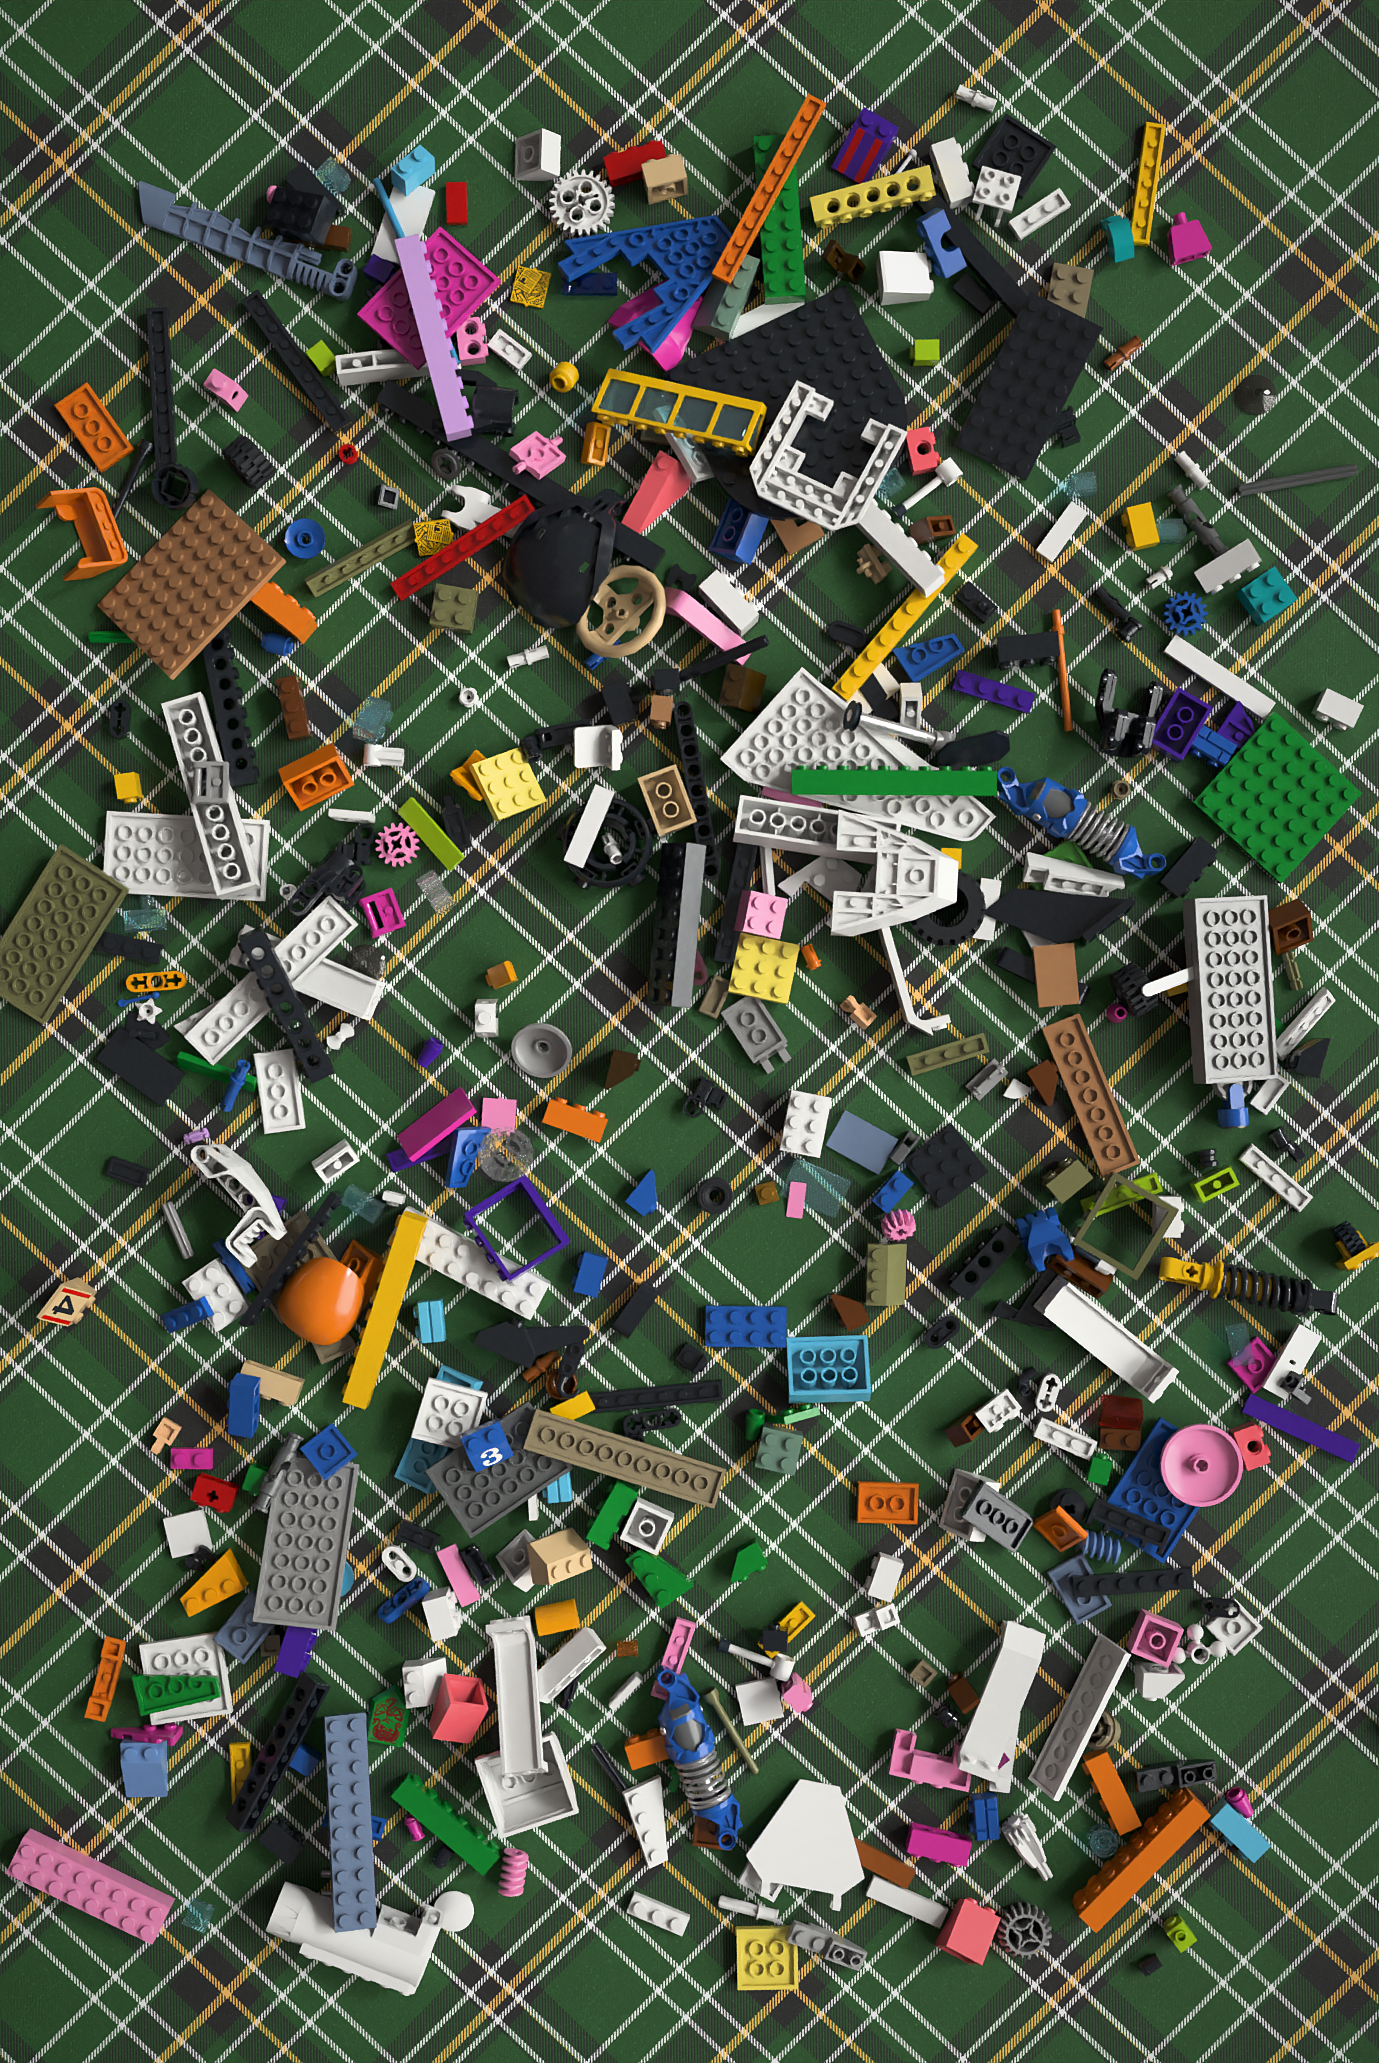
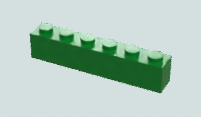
[391,1772,501,1876]

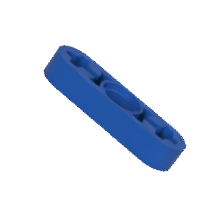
[378,1577,430,1624]

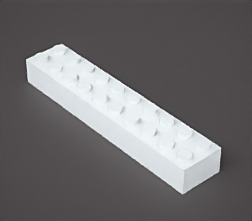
[161,692,261,900]

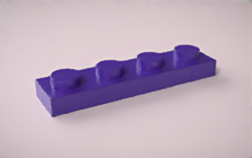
[951,669,1035,714]

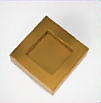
[754,1180,779,1205]

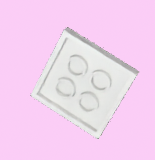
[411,1377,488,1449]

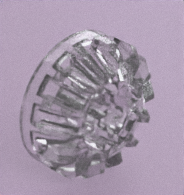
[478,1126,534,1182]

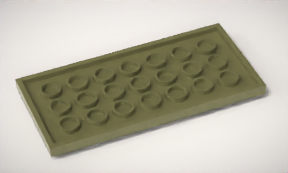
[0,844,130,1025]

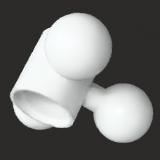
[1172,1624,1226,1664]

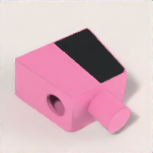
[203,368,248,412]

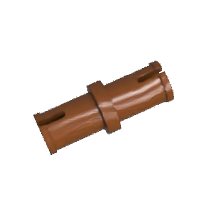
[1103,335,1143,372]
[522,1350,561,1383]

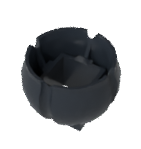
[151,463,199,510]

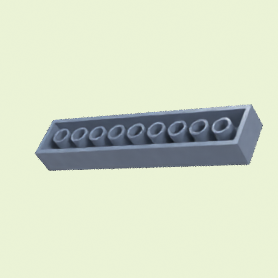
[323,1711,377,1933]

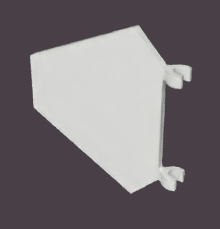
[746,1779,864,1911]

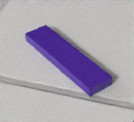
[386,1126,463,1173]

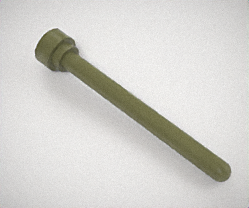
[701,1686,759,1774]

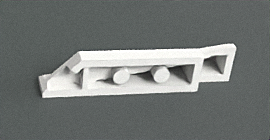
[1023,852,1125,897]

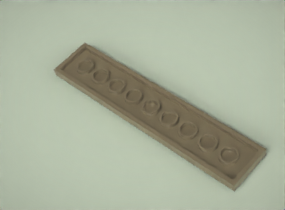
[522,1408,727,1509]

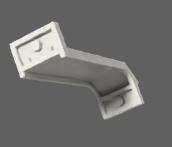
[229,924,386,1020]
[878,927,951,1036]
[1034,1275,1179,1403]
[486,1615,548,1777]
[956,1620,1046,1783]

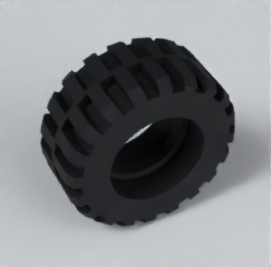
[910,869,986,947]

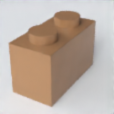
[650,695,673,730]

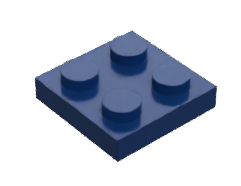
[300,1423,358,1481]

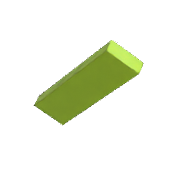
[397,797,465,871]
[1079,1172,1163,1217]

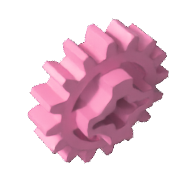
[375,823,420,867]

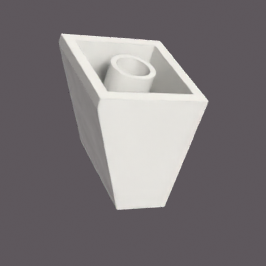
[876,251,934,305]

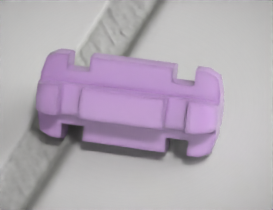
[183,1128,209,1145]

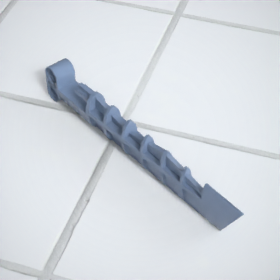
[139,181,359,302]

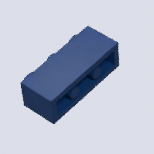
[226,1373,261,1439]

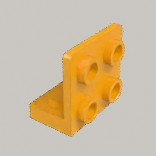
[450,750,487,801]

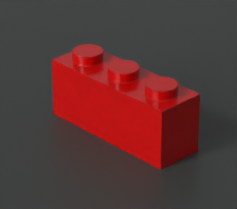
[603,140,666,188]

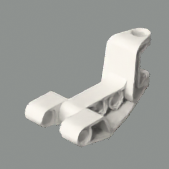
[190,1144,287,1267]

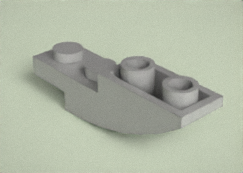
[785,1920,868,1971]

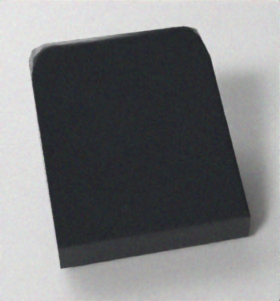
[373,484,400,510]

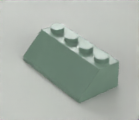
[692,254,760,342]

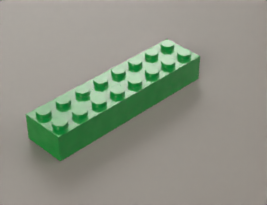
[753,134,806,305]

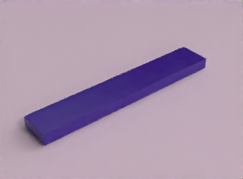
[1241,1393,1360,1463]

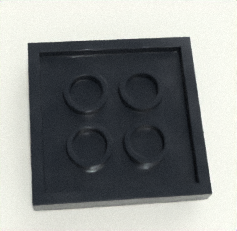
[972,113,1057,200]
[903,1124,988,1208]

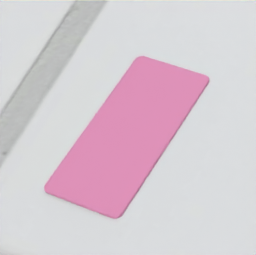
[786,1182,807,1218]

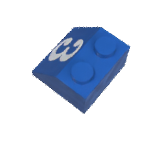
[460,1418,514,1472]

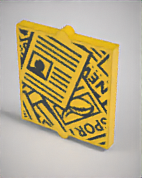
[510,266,551,309]
[414,518,454,556]

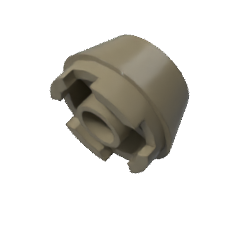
[1087,1709,1121,1750]

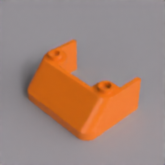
[35,487,128,581]

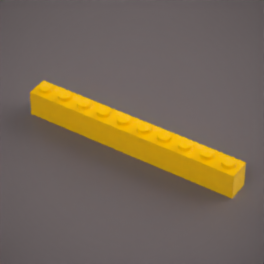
[831,533,978,703]
[341,1210,429,1410]

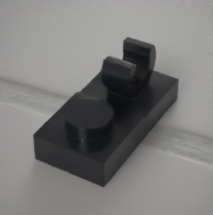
[954,580,998,624]

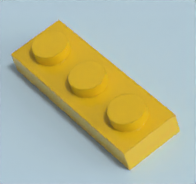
[758,1601,815,1659]

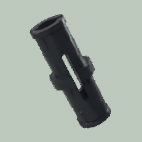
[1093,586,1131,623]

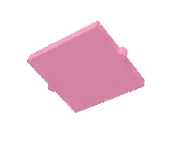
[481,1097,517,1136]

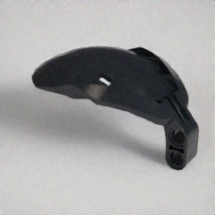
[502,489,629,629]

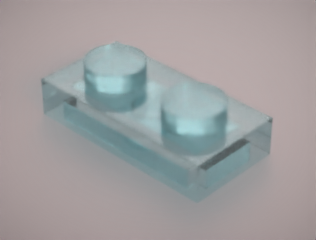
[1226,1323,1255,1367]

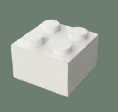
[620,1496,674,1555]
[422,1586,463,1642]

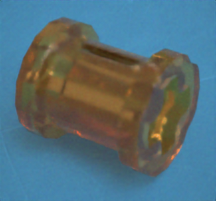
[617,1639,639,1659]

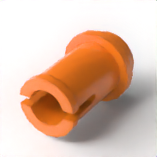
[800,944,821,971]

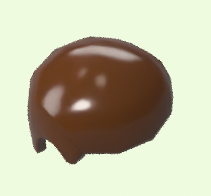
[545,1368,577,1399]

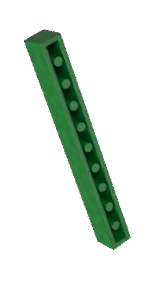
[791,765,997,796]

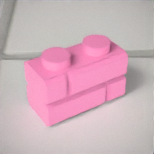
[781,1672,813,1713]

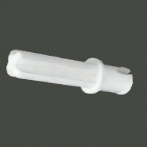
[718,1895,779,1923]

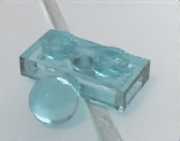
[124,895,167,933]

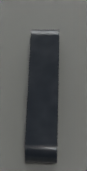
[993,946,1091,1007]

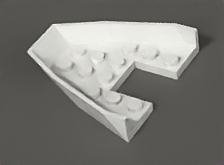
[831,810,958,936]

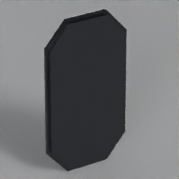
[937,730,1010,770]

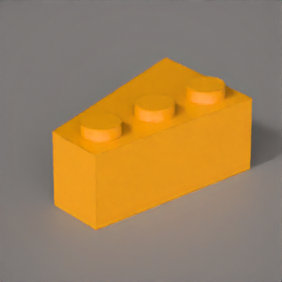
[180,1548,248,1617]

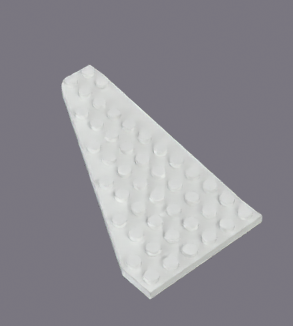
[720,667,996,841]

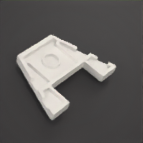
[777,856,862,928]

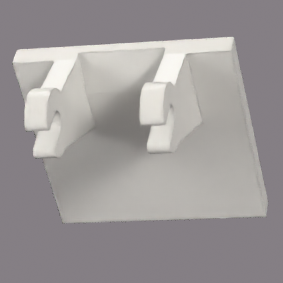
[972,166,1021,227]

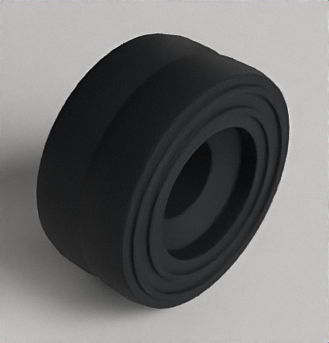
[697,1177,733,1214]

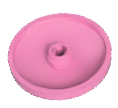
[1159,1423,1243,1507]

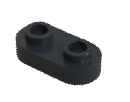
[924,1315,960,1349]

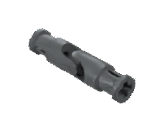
[1166,484,1229,560]
[251,1431,304,1514]

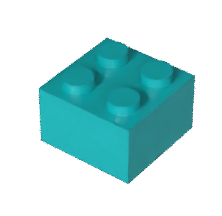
[1236,566,1298,627]

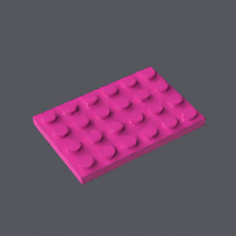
[357,227,501,371]

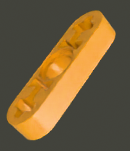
[126,971,187,992]

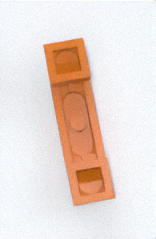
[85,1636,126,1722]

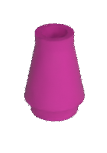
[1106,1003,1127,1023]
[1227,1786,1254,1818]

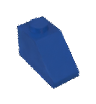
[625,1169,657,1216]

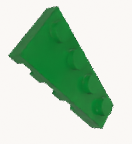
[132,1674,222,1716]

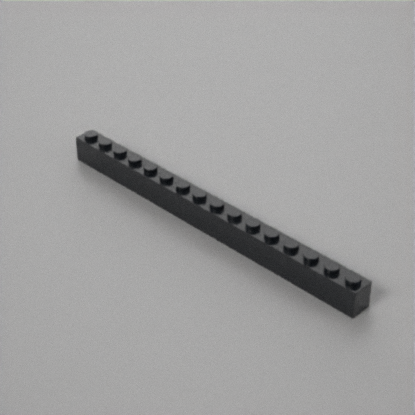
[376,379,666,574]

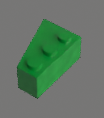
[586,1478,639,1551]
[625,1547,694,1609]

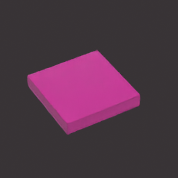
[1226,1336,1277,1393]

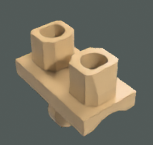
[856,543,892,584]

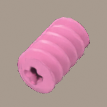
[498,1848,529,1897]

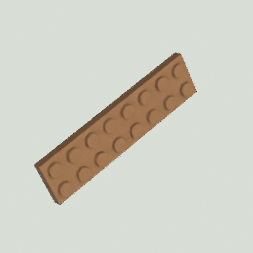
[1041,1013,1141,1178]

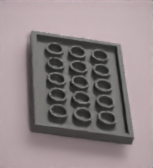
[425,1400,573,1538]

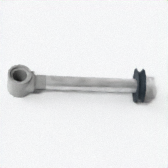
[843,700,956,753]

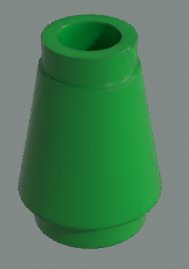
[745,1409,766,1441]

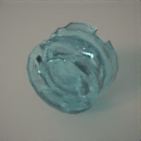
[1087,1824,1118,1858]

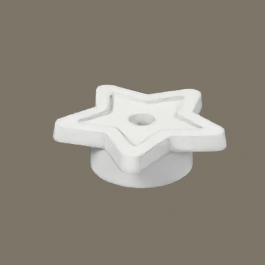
[136,998,162,1024]

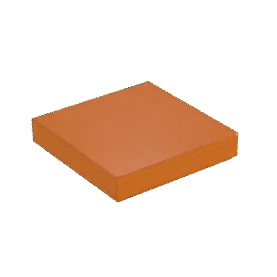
[1033,1506,1088,1552]

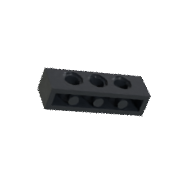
[948,1223,1022,1301]

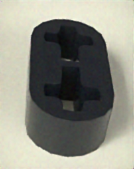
[109,700,131,739]
[1201,1597,1241,1619]

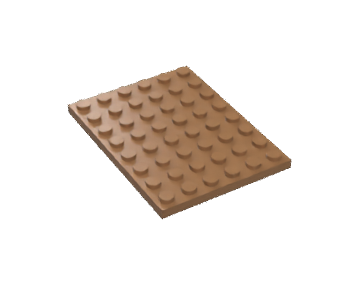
[97,489,286,680]

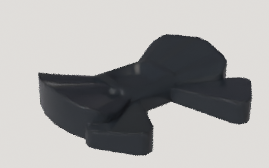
[666,564,697,592]
[185,1545,216,1571]

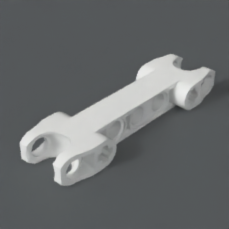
[441,485,546,539]

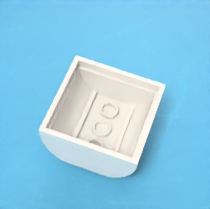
[475,1731,579,1839]

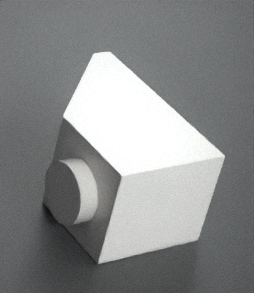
[899,683,922,729]

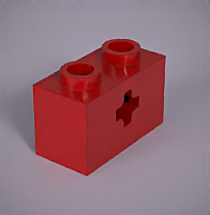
[190,1472,240,1513]

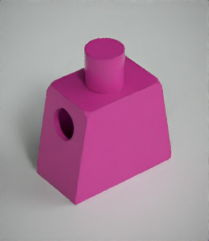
[1167,212,1212,267]

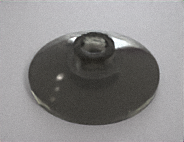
[1236,375,1276,416]
[346,944,386,980]

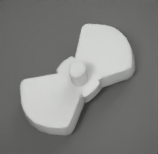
[327,1023,354,1050]

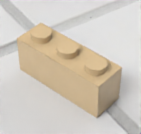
[240,1359,305,1407]

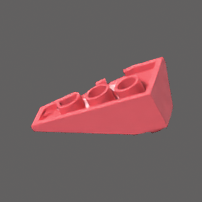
[621,450,692,534]

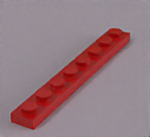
[390,495,535,601]

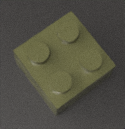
[430,583,479,635]
[1040,1157,1093,1204]

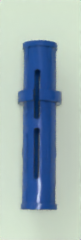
[219,1060,250,1112]
[213,1239,257,1295]

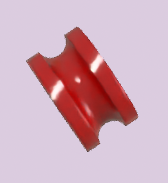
[339,444,358,465]

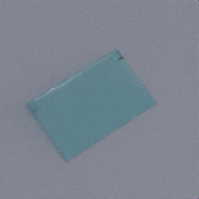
[780,1157,851,1218]

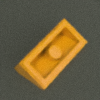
[581,421,611,467]

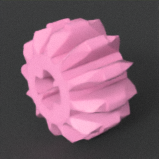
[881,1209,916,1242]

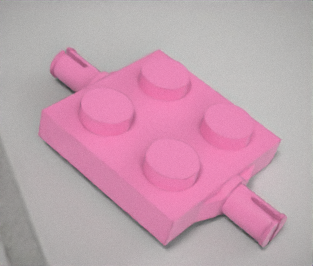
[509,431,566,480]

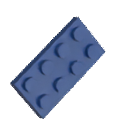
[705,1305,787,1347]

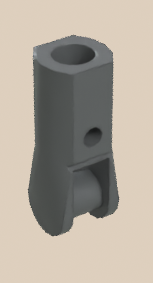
[888,1129,921,1165]

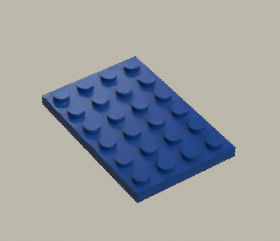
[1096,1416,1200,1564]

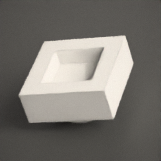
[382,1190,406,1207]

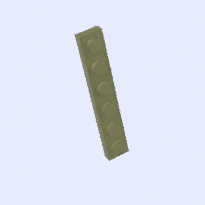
[305,519,416,598]

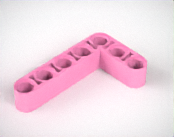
[664,587,751,666]

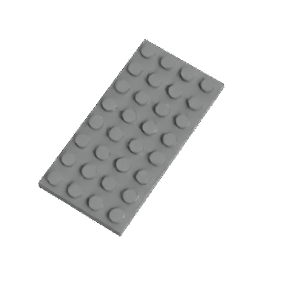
[252,1457,360,1631]

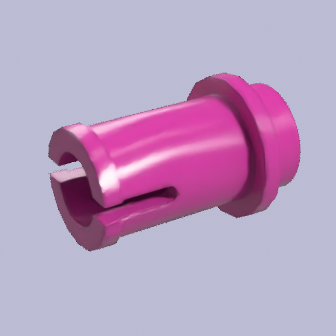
[404,1814,425,1841]

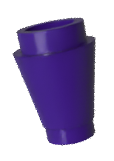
[417,1037,444,1068]

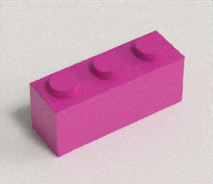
[905,1822,972,1867]

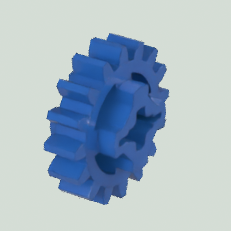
[1162,591,1208,637]

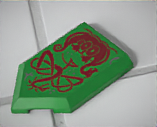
[366,1683,411,1747]

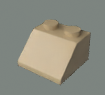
[641,154,688,205]

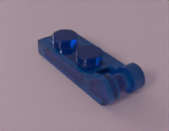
[561,273,618,296]

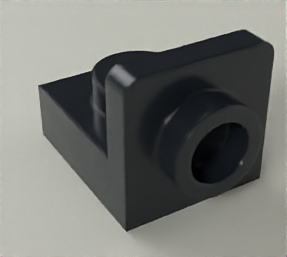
[676,1342,708,1375]
[1280,1370,1312,1405]

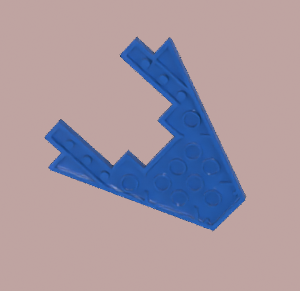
[558,215,732,354]

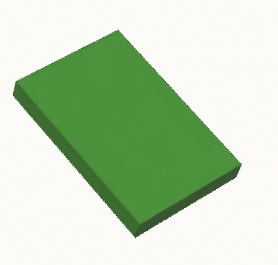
[1021,839,1093,893]

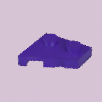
[1216,701,1256,750]

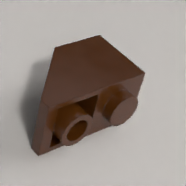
[828,1292,870,1332]

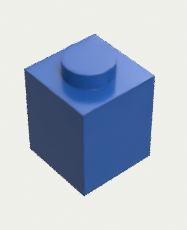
[289,1742,322,1778]

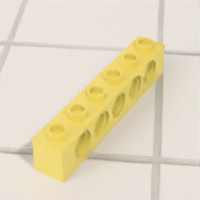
[810,165,936,228]

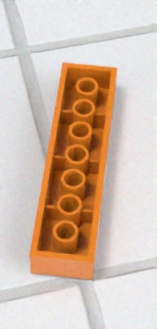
[1072,1787,1211,1933]

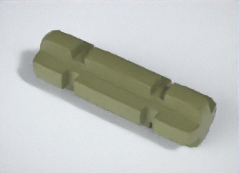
[1282,951,1303,991]

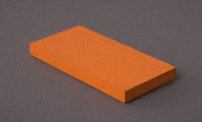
[54,382,135,473]

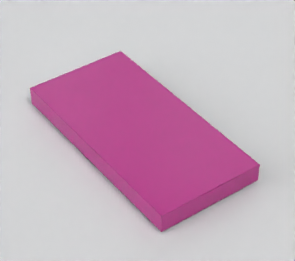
[397,1087,477,1162]

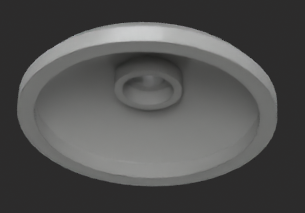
[511,1023,572,1078]

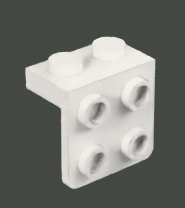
[573,725,623,770]

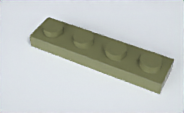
[906,1033,990,1076]

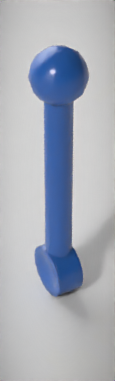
[118,991,159,1007]

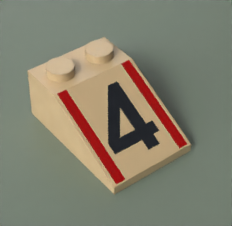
[37,1277,97,1326]

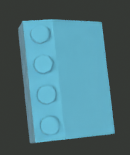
[786,1335,871,1404]

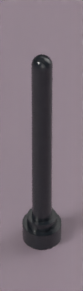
[112,438,155,522]

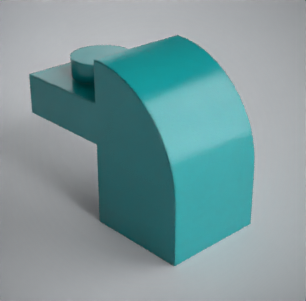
[1101,215,1134,263]

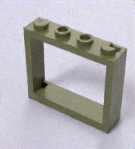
[1071,1171,1179,1280]

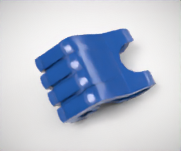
[1014,1207,1074,1273]

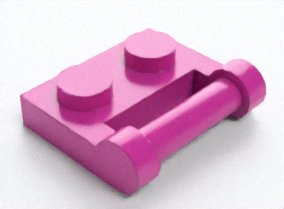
[358,888,406,939]

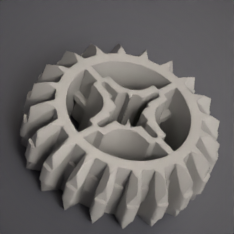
[997,1902,1052,1960]

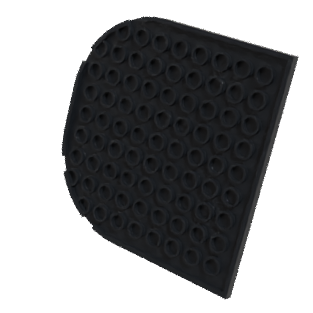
[663,285,907,521]

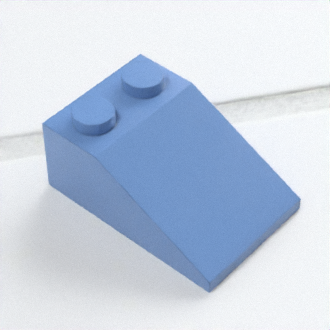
[120,1737,168,1797]

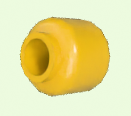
[549,362,579,393]

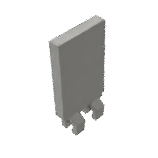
[721,996,791,1074]

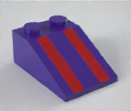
[831,107,899,184]

